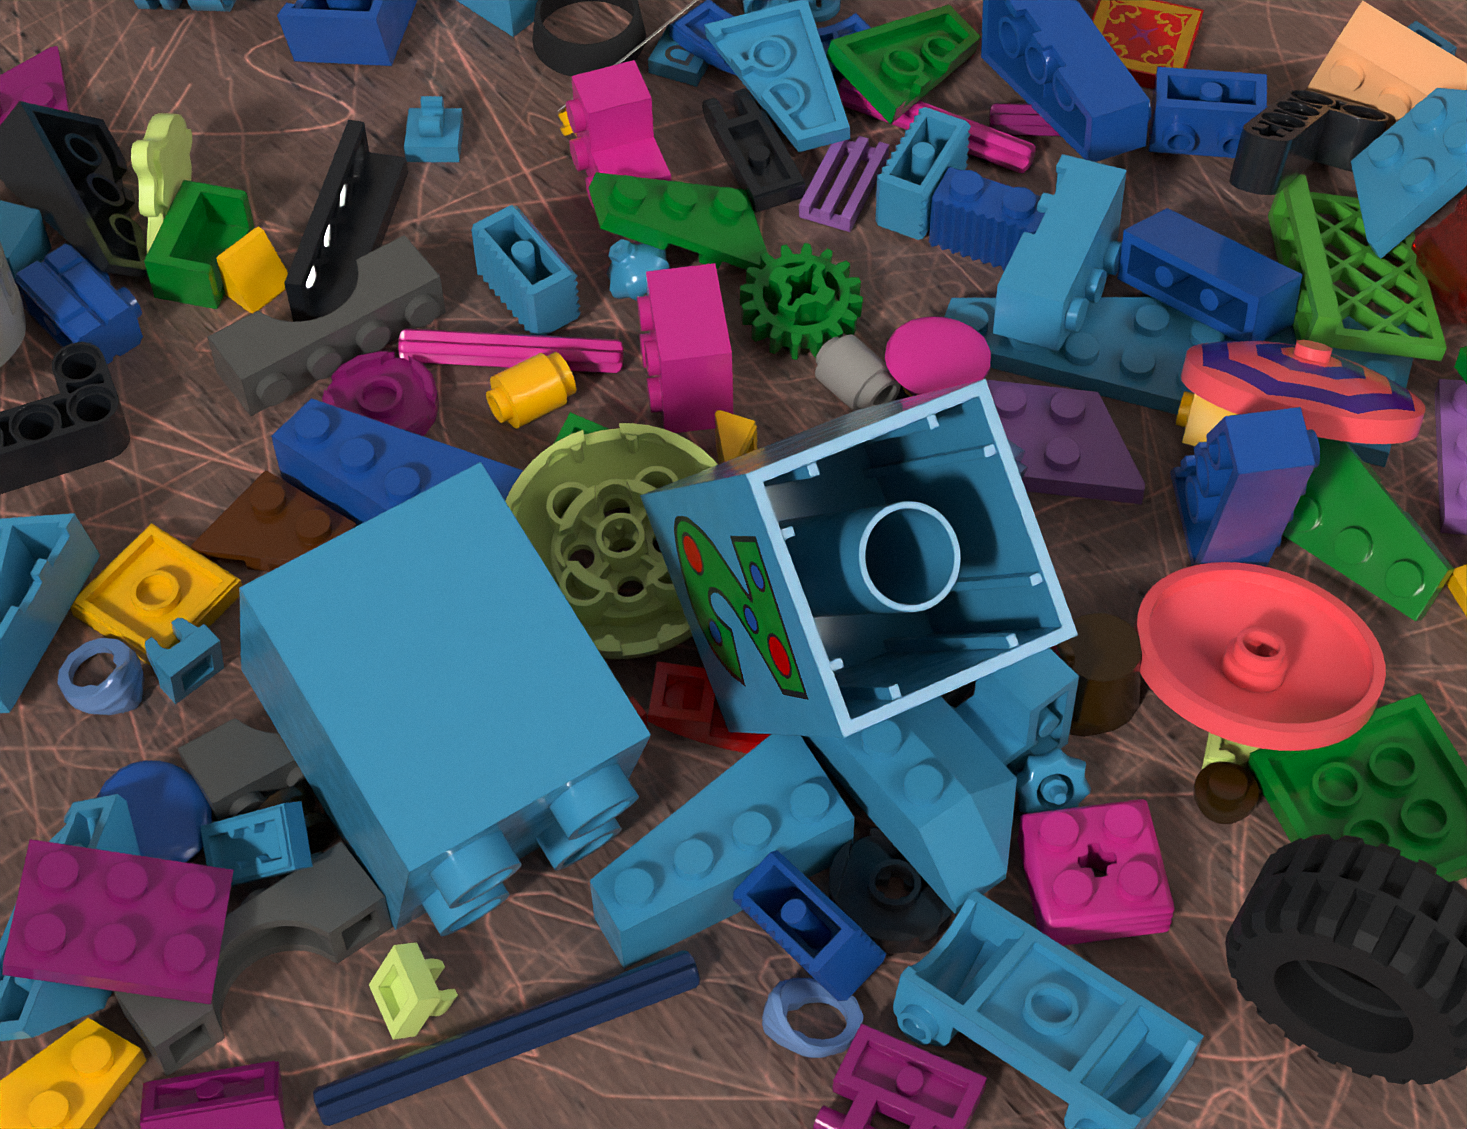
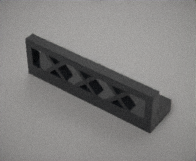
[284,120,408,322]

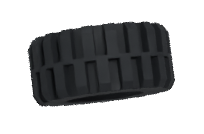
[1225,834,1467,1085]

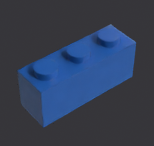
[1117,208,1302,341]

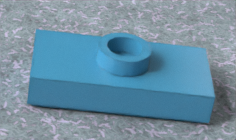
[201,801,313,887]

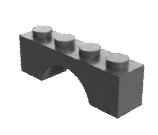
[207,235,446,416]
[177,718,313,822]
[114,842,392,1076]

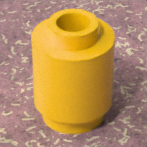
[486,352,577,429]

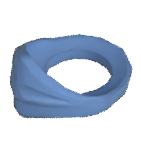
[57,638,145,715]
[762,978,864,1058]

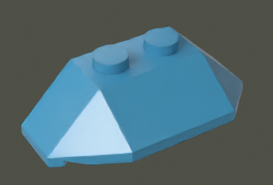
[801,696,1017,914]
[0,794,141,1042]

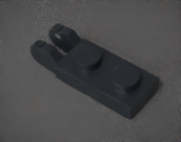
[702,88,805,213]

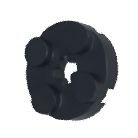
[829,827,956,954]

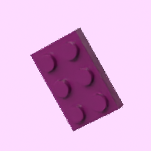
[2,839,234,1005]

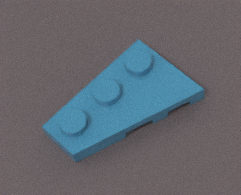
[704,0,850,152]

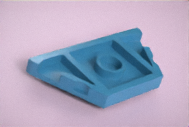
[1351,88,1467,259]

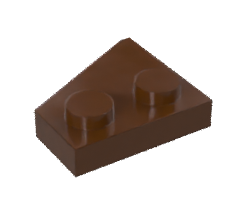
[190,470,357,572]

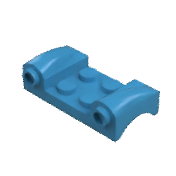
[893,890,1204,1129]

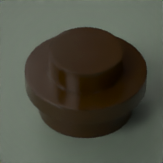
[1193,762,1259,824]

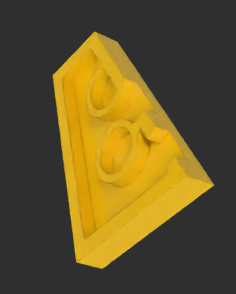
[0,1018,146,1129]

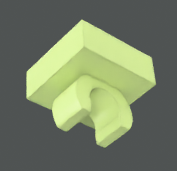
[369,942,458,1040]

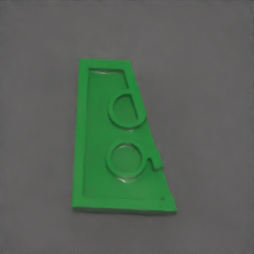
[826,4,981,125]
[588,172,768,270]
[1282,437,1454,621]

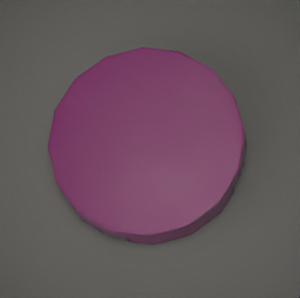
[322,351,439,436]

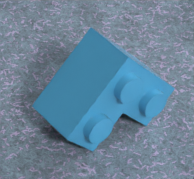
[950,648,1079,777]

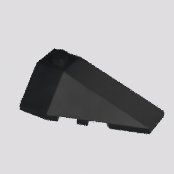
[0,101,148,278]

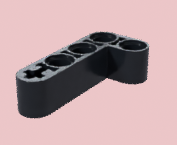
[1229,90,1389,195]
[0,342,130,494]

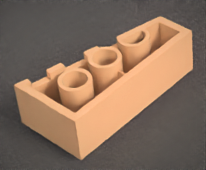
[1306,0,1467,131]

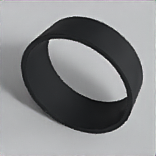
[532,0,646,76]

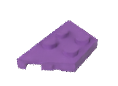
[986,380,1145,504]

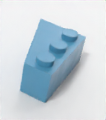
[993,154,1127,351]
[0,513,100,713]

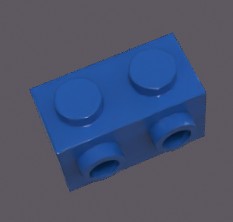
[1149,67,1267,158]

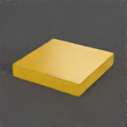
[70,523,242,667]

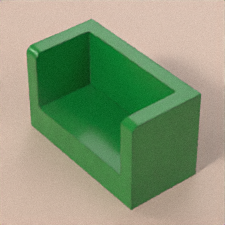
[144,180,255,309]

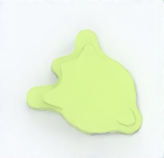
[131,113,192,254]

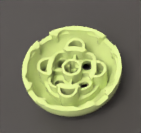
[505,423,718,659]

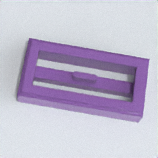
[799,136,889,232]

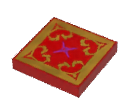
[1091,0,1204,89]

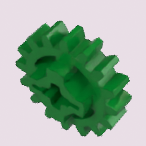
[740,243,863,360]

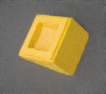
[216,226,288,313]
[715,410,757,464]

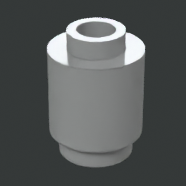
[815,334,901,411]

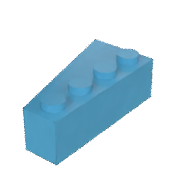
[590,734,854,969]

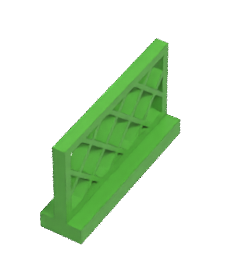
[1268,174,1447,361]

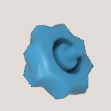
[606,239,670,301]
[1016,747,1091,813]

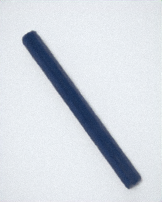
[313,950,700,1126]

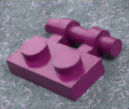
[813,1023,987,1129]

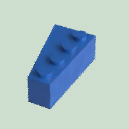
[277,0,417,66]
[981,0,1152,162]
[271,398,523,526]
[1170,407,1320,567]

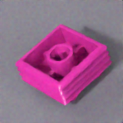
[1017,799,1175,946]

